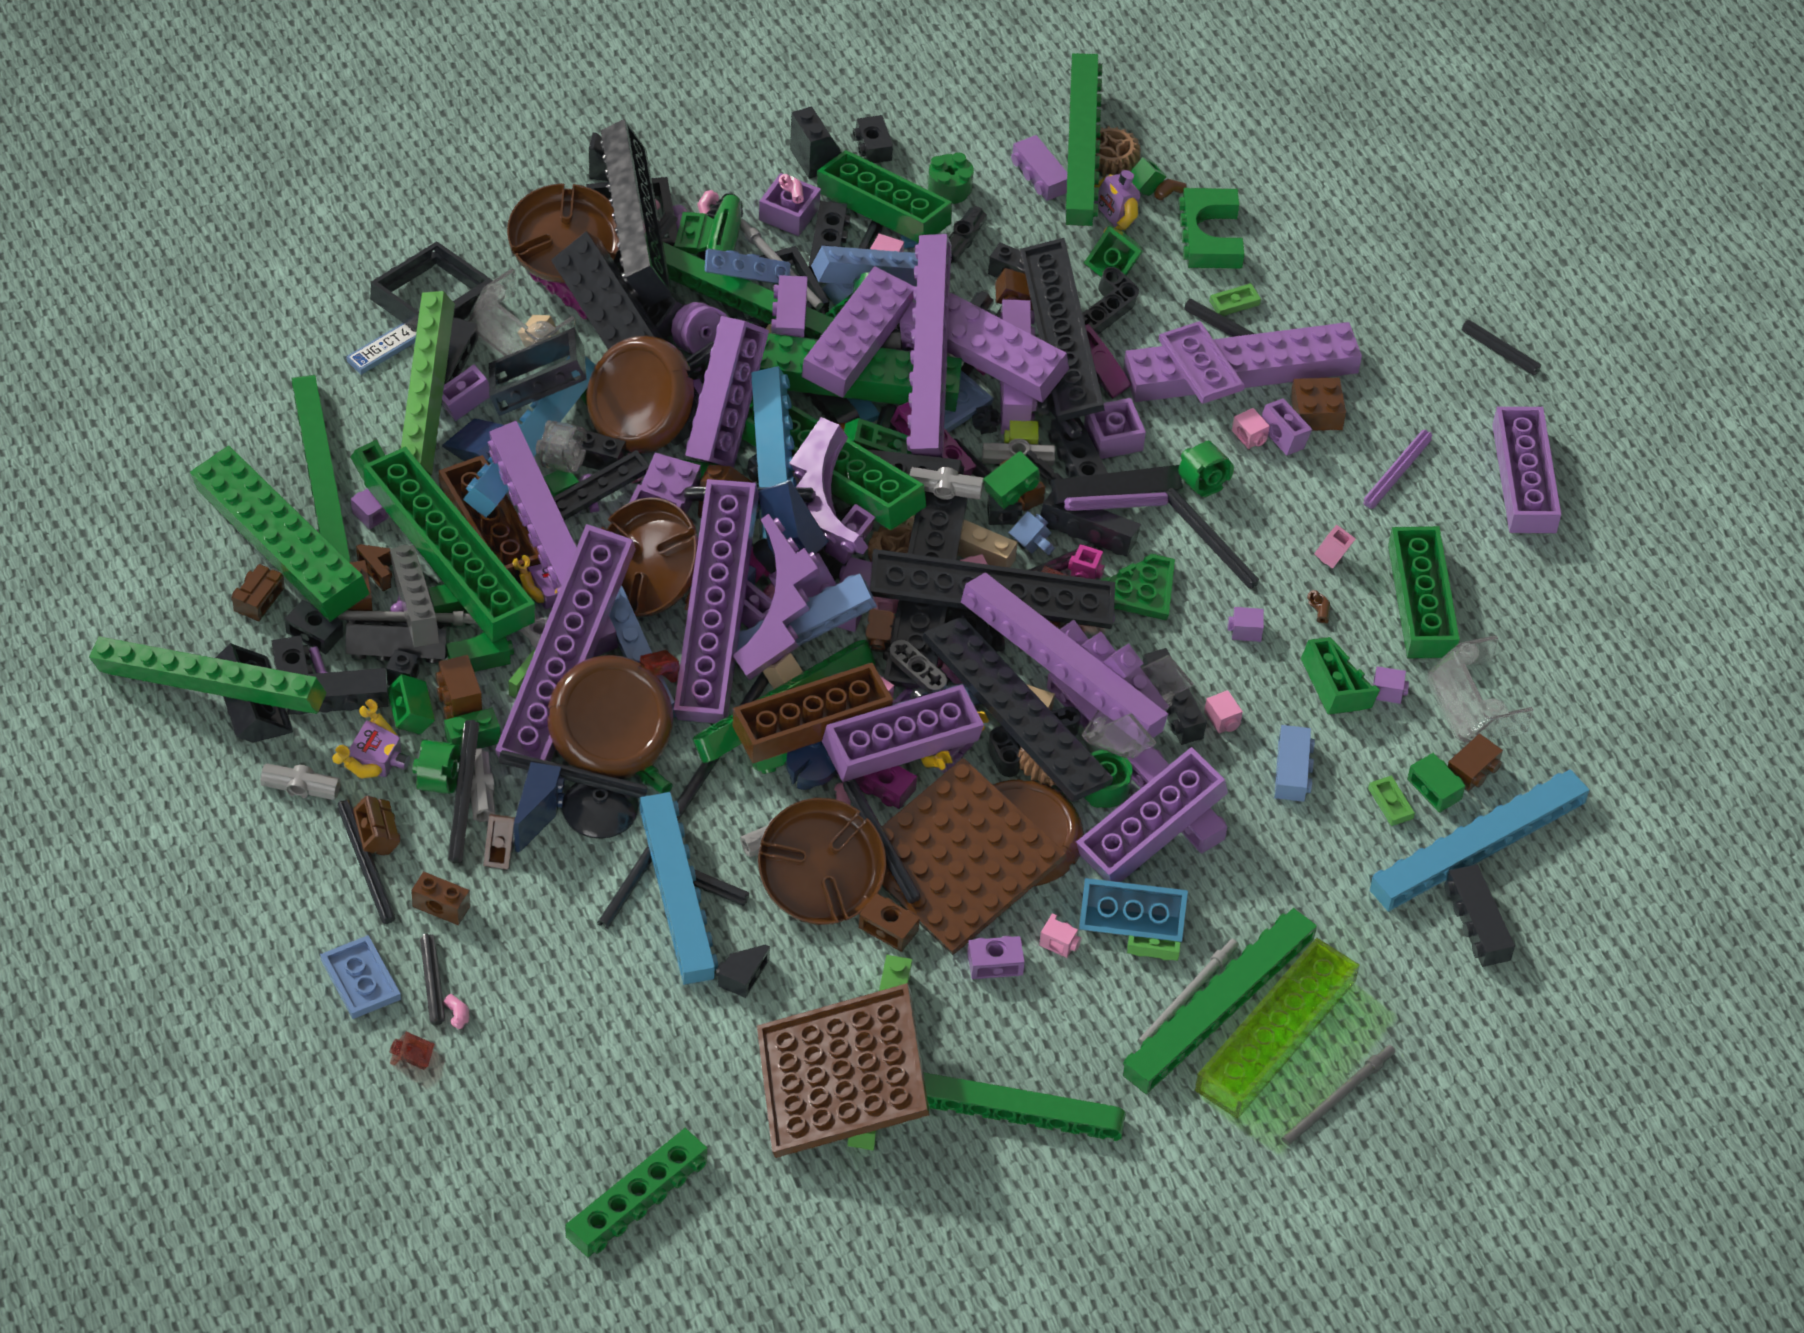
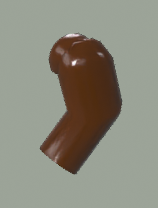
[1154,179,1187,200]

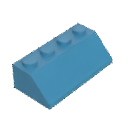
[1079,878,1188,942]

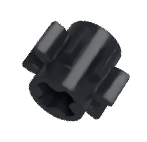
[972,405,1001,435]

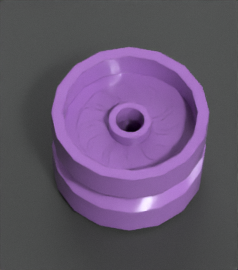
[671,302,727,354]

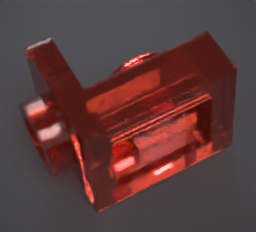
[640,650,680,683]
[389,1031,435,1070]

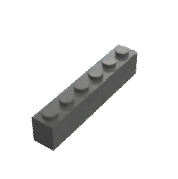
[390,545,439,647]

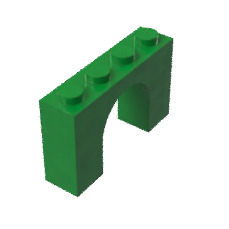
[1178,188,1245,269]
[428,584,514,672]

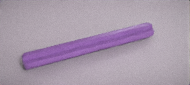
[1363,430,1432,509]
[1064,492,1168,511]

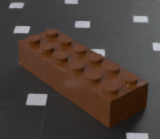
[439,455,541,583]
[733,663,893,764]

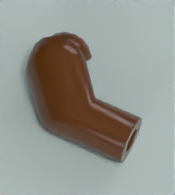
[1307,590,1331,624]

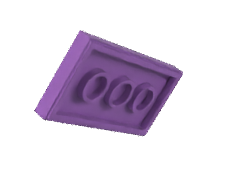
[1159,321,1244,404]

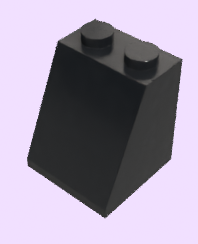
[790,106,842,179]

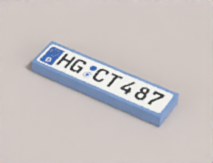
[346,323,417,375]

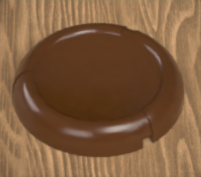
[507,183,619,283]
[587,336,694,454]
[601,498,699,617]
[547,655,673,779]
[992,779,1084,886]
[758,798,886,925]

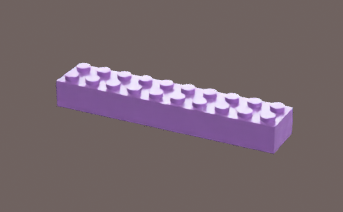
[1123,322,1362,403]
[487,421,618,658]
[674,479,759,723]
[495,524,635,762]

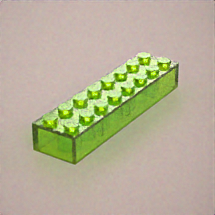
[1194,937,1360,1119]

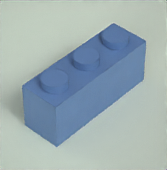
[1274,725,1315,802]

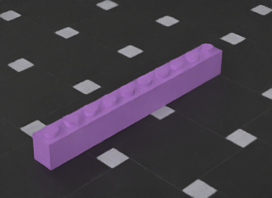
[907,234,951,458]
[961,573,1168,744]
[1047,673,1227,854]

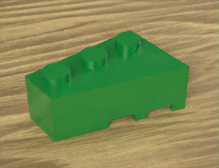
[1301,637,1380,715]

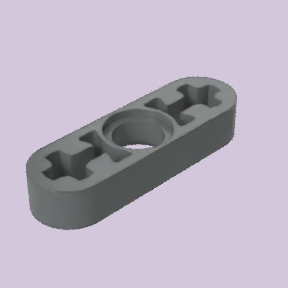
[890,640,947,694]

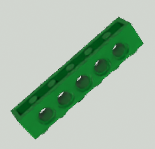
[565,1128,707,1258]

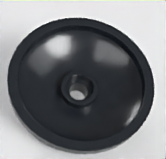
[562,783,639,839]

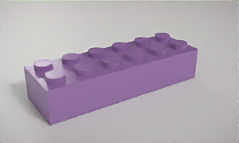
[802,266,915,398]
[947,293,1069,403]
[1000,300,1037,434]
[685,316,769,468]
[1492,407,1561,533]
[822,684,984,782]
[1076,747,1228,882]

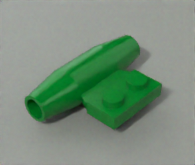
[674,195,741,254]

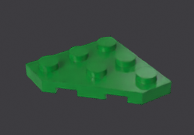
[1101,554,1175,621]

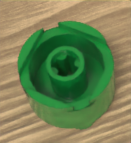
[928,152,974,204]
[1179,440,1234,498]
[412,740,461,794]
[1084,749,1132,808]

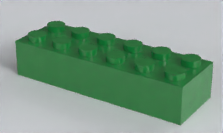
[817,150,952,243]
[1388,526,1460,659]

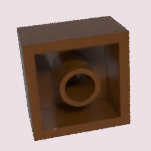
[1290,378,1346,431]
[436,655,482,720]

